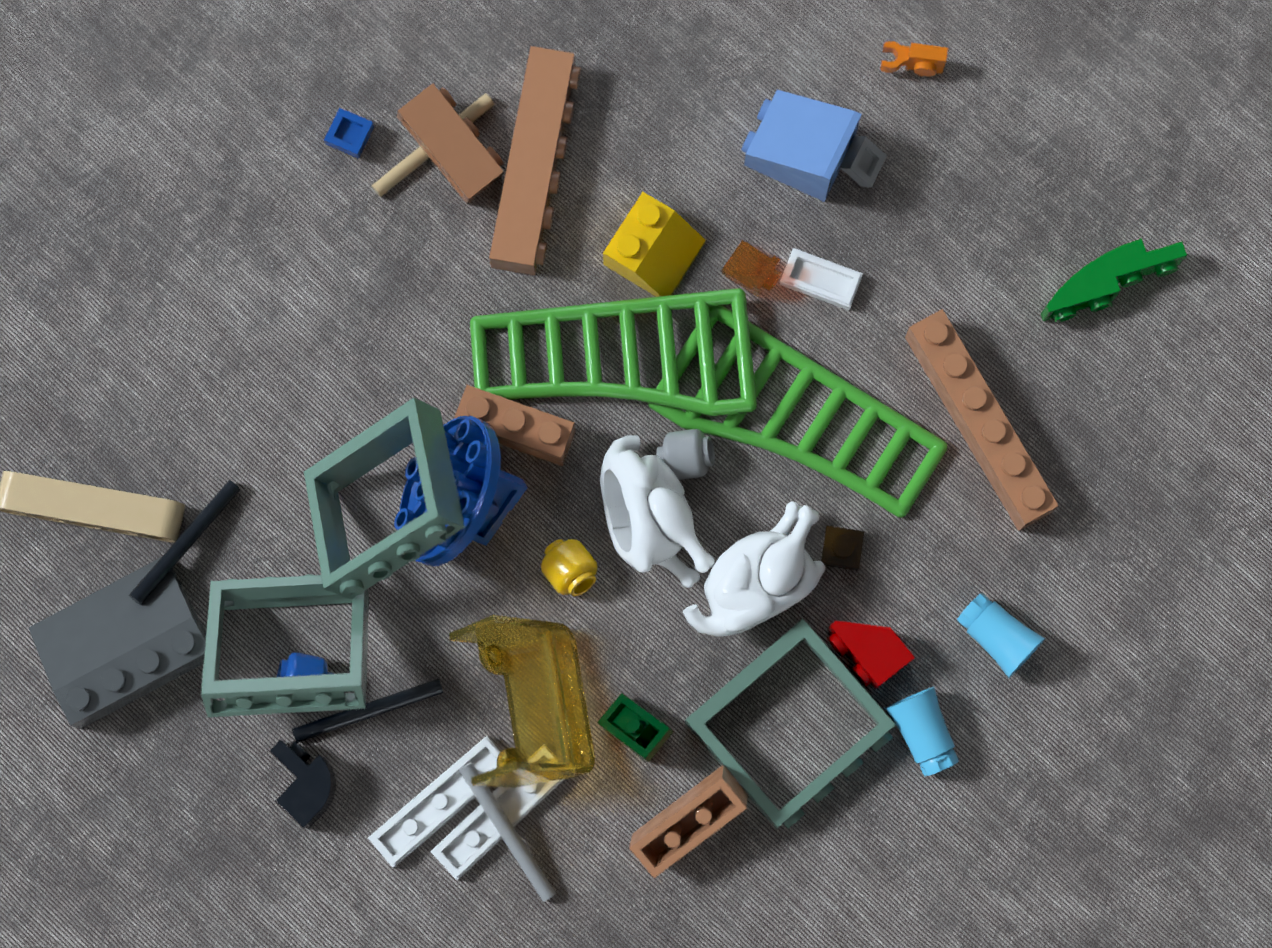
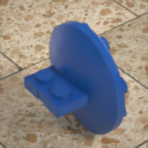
[394,416,527,566]

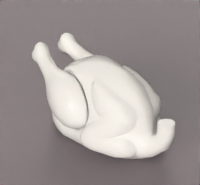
[600,435,715,588]
[683,501,825,637]

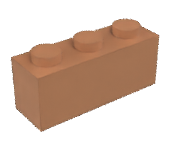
[397,83,504,204]
[454,385,576,466]
[629,764,748,878]

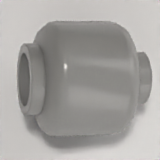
[657,429,715,480]

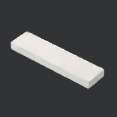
[368,736,512,868]
[430,744,571,881]

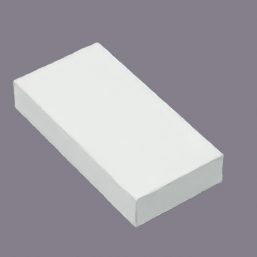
[779,248,863,310]

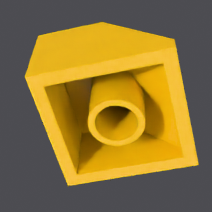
[603,192,706,297]

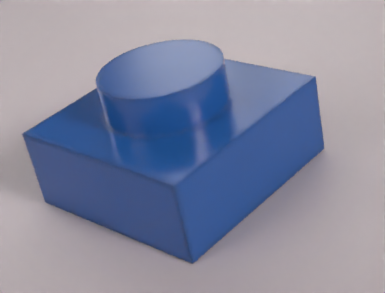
[324,108,375,159]

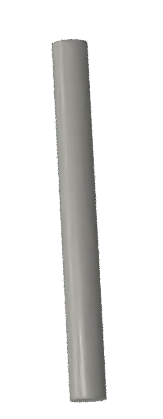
[459,762,556,902]

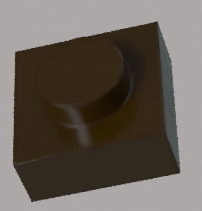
[821,525,865,571]

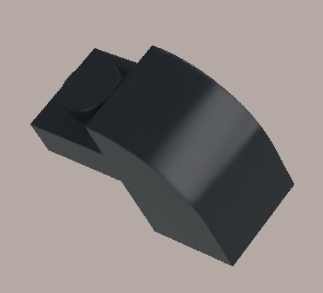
[270,739,336,829]

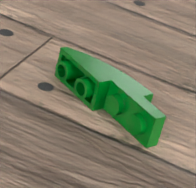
[1040,238,1187,323]

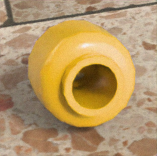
[541,539,598,597]

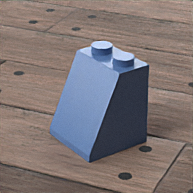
[741,90,862,202]

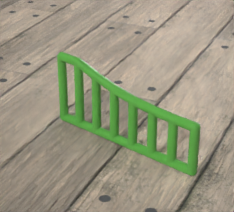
[470,288,757,416]
[648,305,948,518]

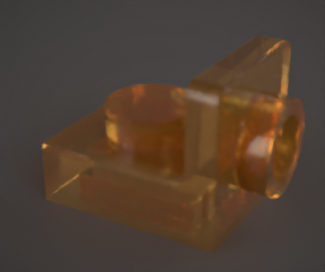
[721,240,782,298]

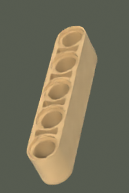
[0,471,185,543]

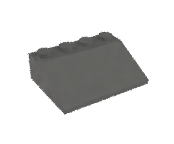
[29,557,206,729]

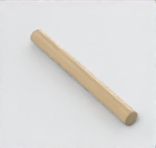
[371,93,495,197]

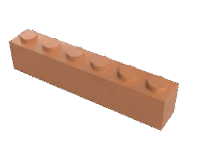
[489,46,581,276]
[905,309,1059,531]

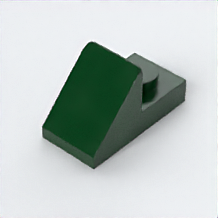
[597,693,673,762]

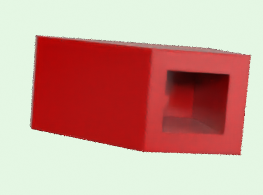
[827,621,915,690]

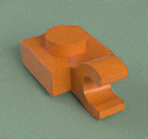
[880,41,948,77]

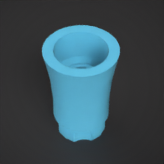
[957,593,1045,678]
[885,687,959,776]

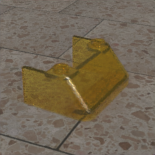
[449,615,595,788]

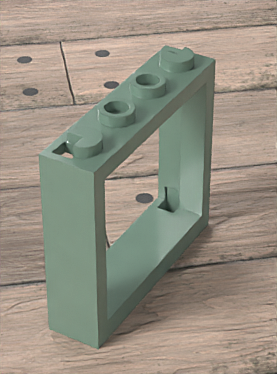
[304,398,465,599]
[201,574,369,717]
[685,619,895,829]

